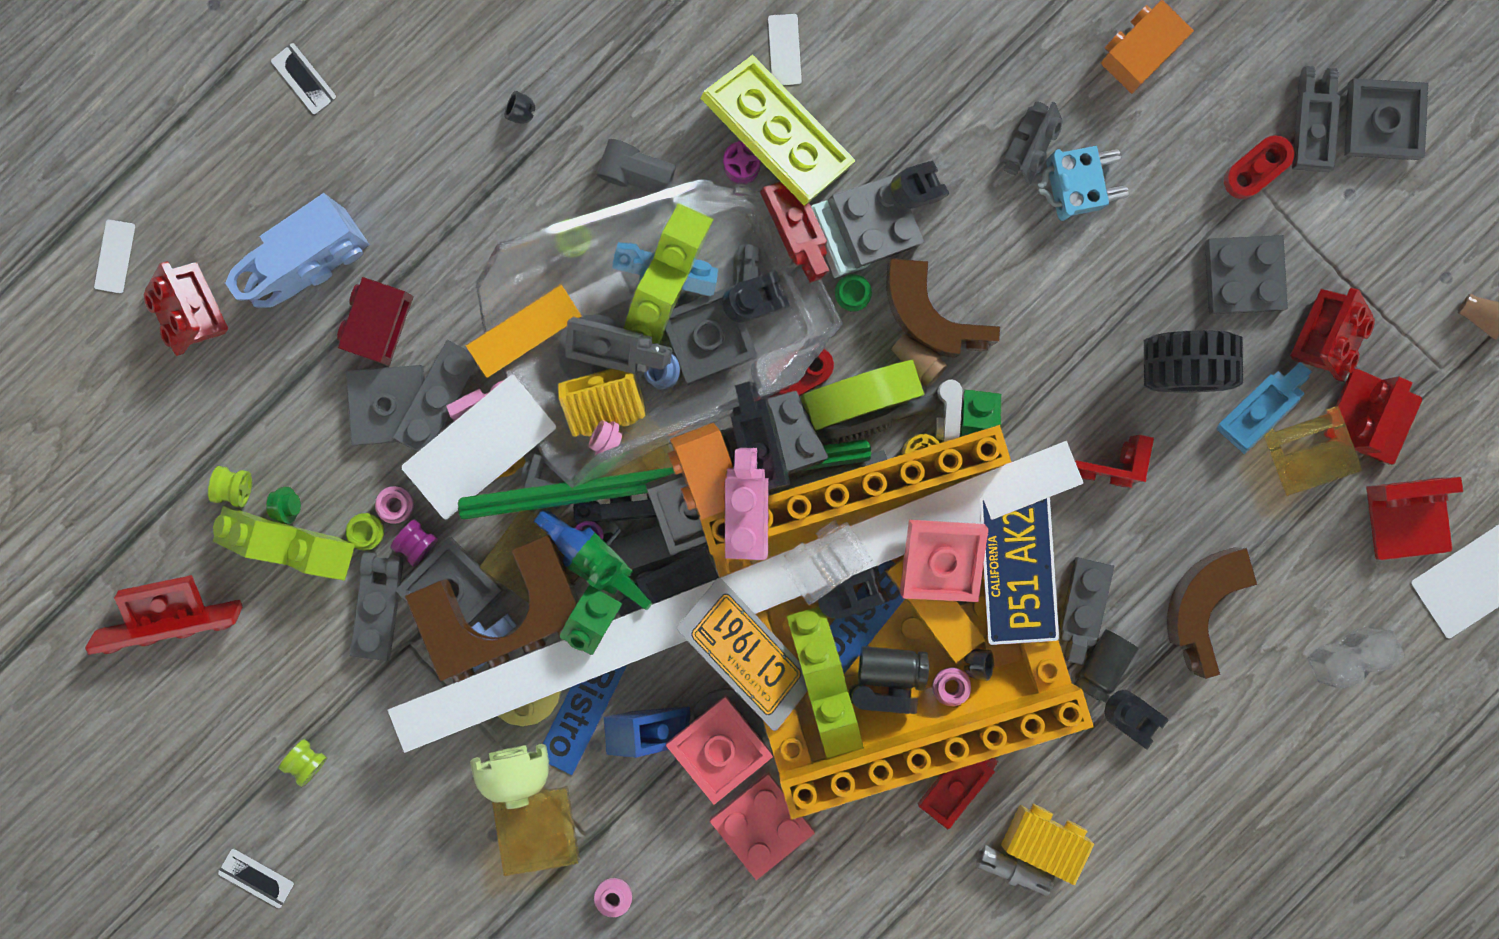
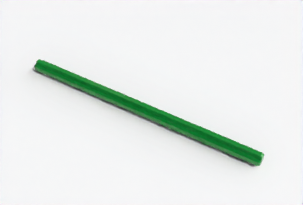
[458,440,871,520]

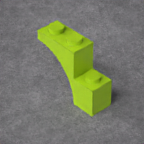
[623,203,713,344]
[213,506,355,581]
[787,607,864,758]

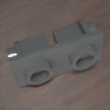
[1003,102,1063,184]

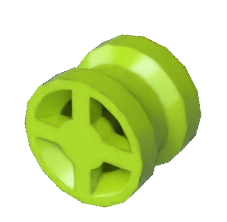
[208,466,252,507]
[278,739,328,788]

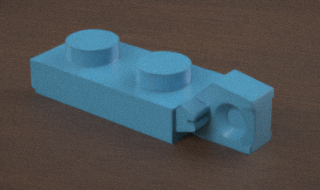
[612,242,718,296]
[1216,362,1312,454]

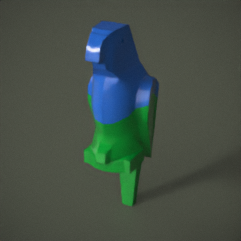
[534,510,652,610]

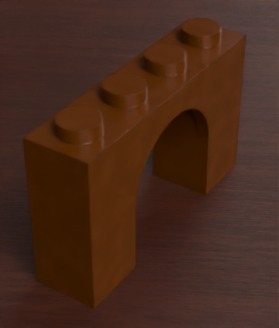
[405,535,579,683]

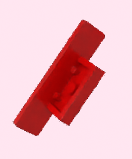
[85,575,243,655]

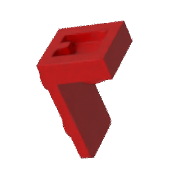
[1075,435,1154,488]

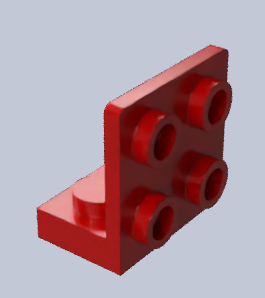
[1366,477,1463,560]

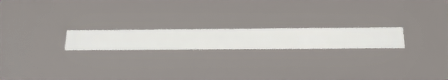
[388,441,1083,753]

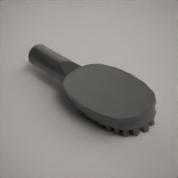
[822,395,937,444]

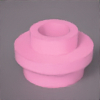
[589,420,622,458]
[375,486,414,524]
[932,668,971,706]
[594,878,632,917]

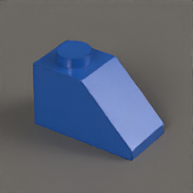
[603,707,690,758]

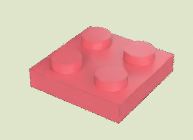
[900,520,988,602]
[666,695,773,805]
[710,772,815,880]

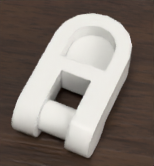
[935,380,962,442]

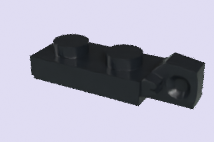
[730,381,790,490]
[573,493,656,524]
[618,547,719,617]

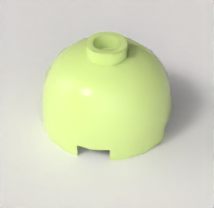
[470,744,549,809]

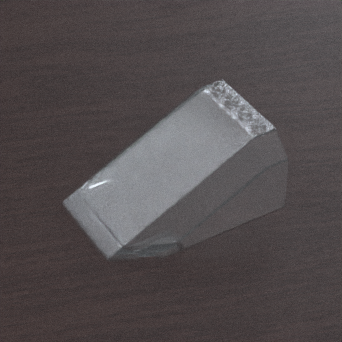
[476,179,843,488]

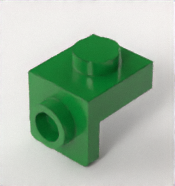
[960,389,1002,437]
[560,585,622,655]

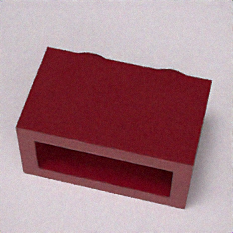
[337,277,414,366]

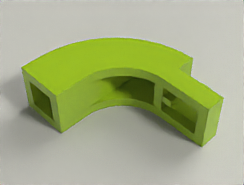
[799,360,924,431]

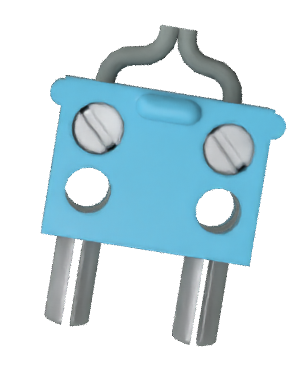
[1037,146,1129,221]

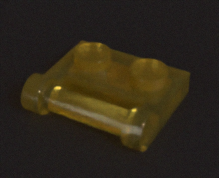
[1264,406,1363,496]

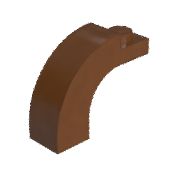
[886,259,1000,358]
[1167,547,1258,679]

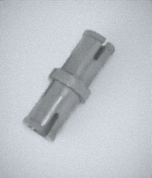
[976,845,1055,896]

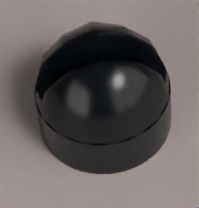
[504,91,535,124]
[964,649,994,681]

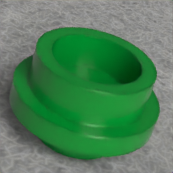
[834,274,872,312]
[266,486,301,524]

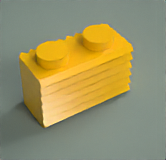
[558,369,646,437]
[1001,804,1094,885]

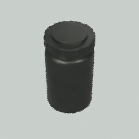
[1073,629,1139,703]
[858,646,929,691]

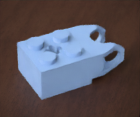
[225,193,369,308]

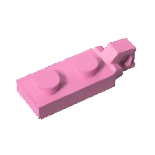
[725,448,768,560]

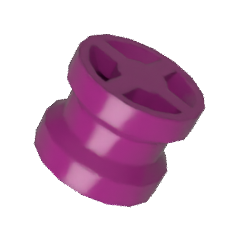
[723,141,760,185]
[390,519,439,567]

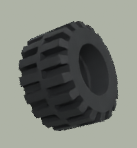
[1144,330,1243,393]

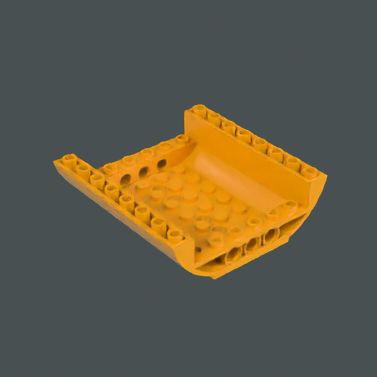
[699,425,1094,820]

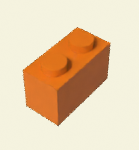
[1100,0,1194,94]
[667,423,733,520]

